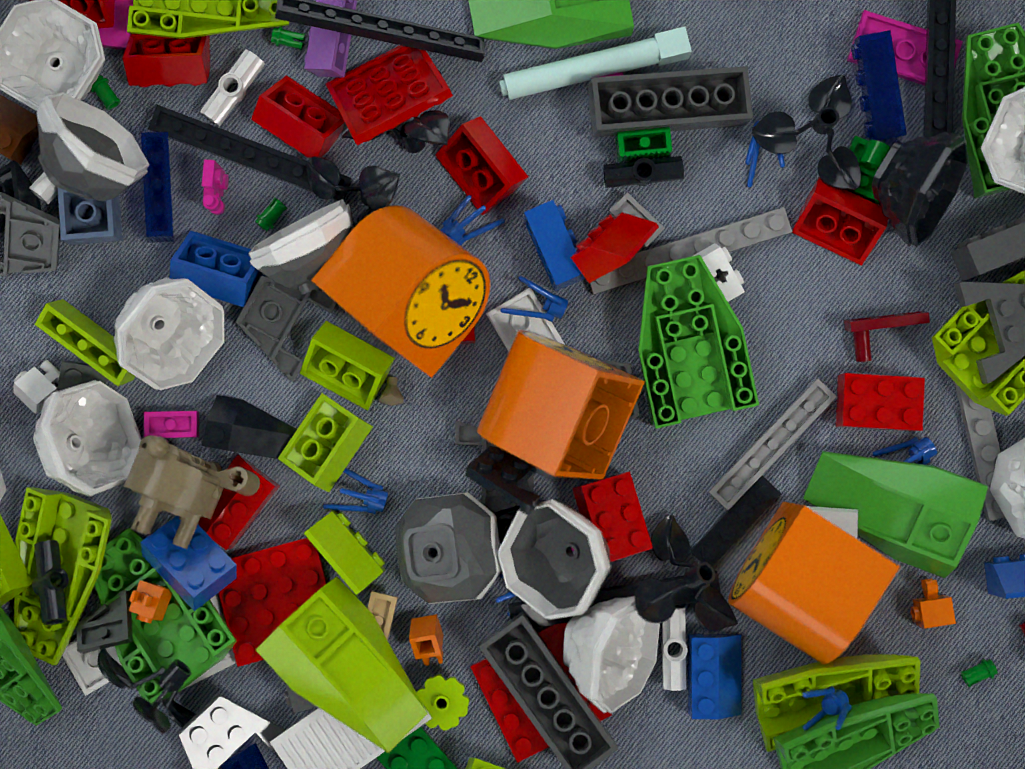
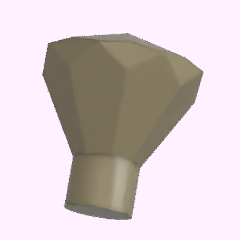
[379,377,404,406]

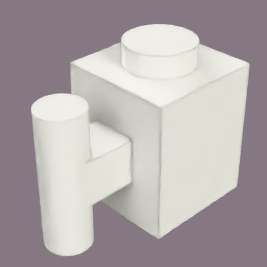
[13,360,60,414]

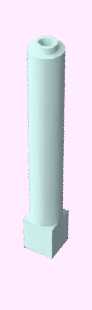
[499,27,692,100]

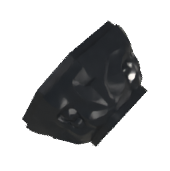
[872,132,968,247]

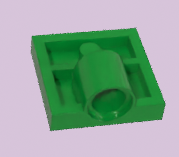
[846,135,891,205]

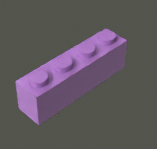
[304,0,357,78]

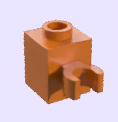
[911,578,956,629]
[128,580,172,624]
[409,614,443,666]

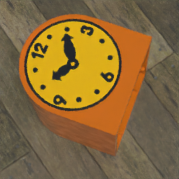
[311,205,490,378]
[477,330,645,479]
[728,501,900,664]

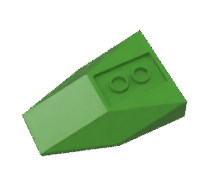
[468,0,634,49]
[962,23,1025,199]
[638,255,759,429]
[0,606,62,726]

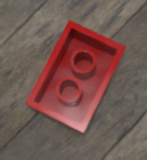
[835,373,925,431]
[572,471,653,562]

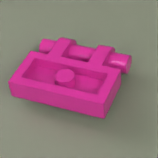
[202,159,229,215]

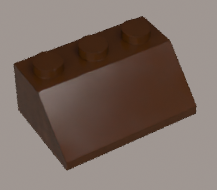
[0,95,39,166]

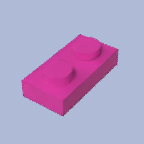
[144,411,199,438]

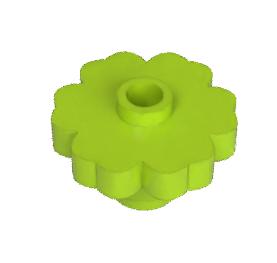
[416,674,470,731]

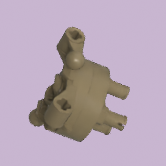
[124,435,260,549]

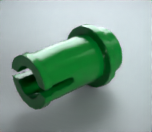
[271,26,306,50]
[91,75,121,110]
[255,198,287,232]
[960,659,998,687]

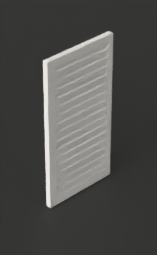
[270,705,432,769]

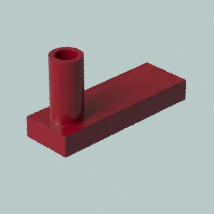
[844,311,930,362]

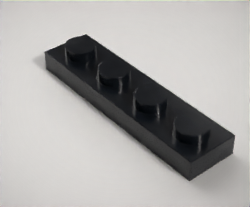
[690,475,782,567]

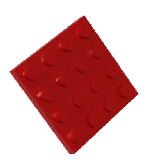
[326,45,453,146]
[219,538,327,667]
[470,623,612,763]

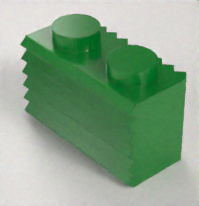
[615,127,672,163]

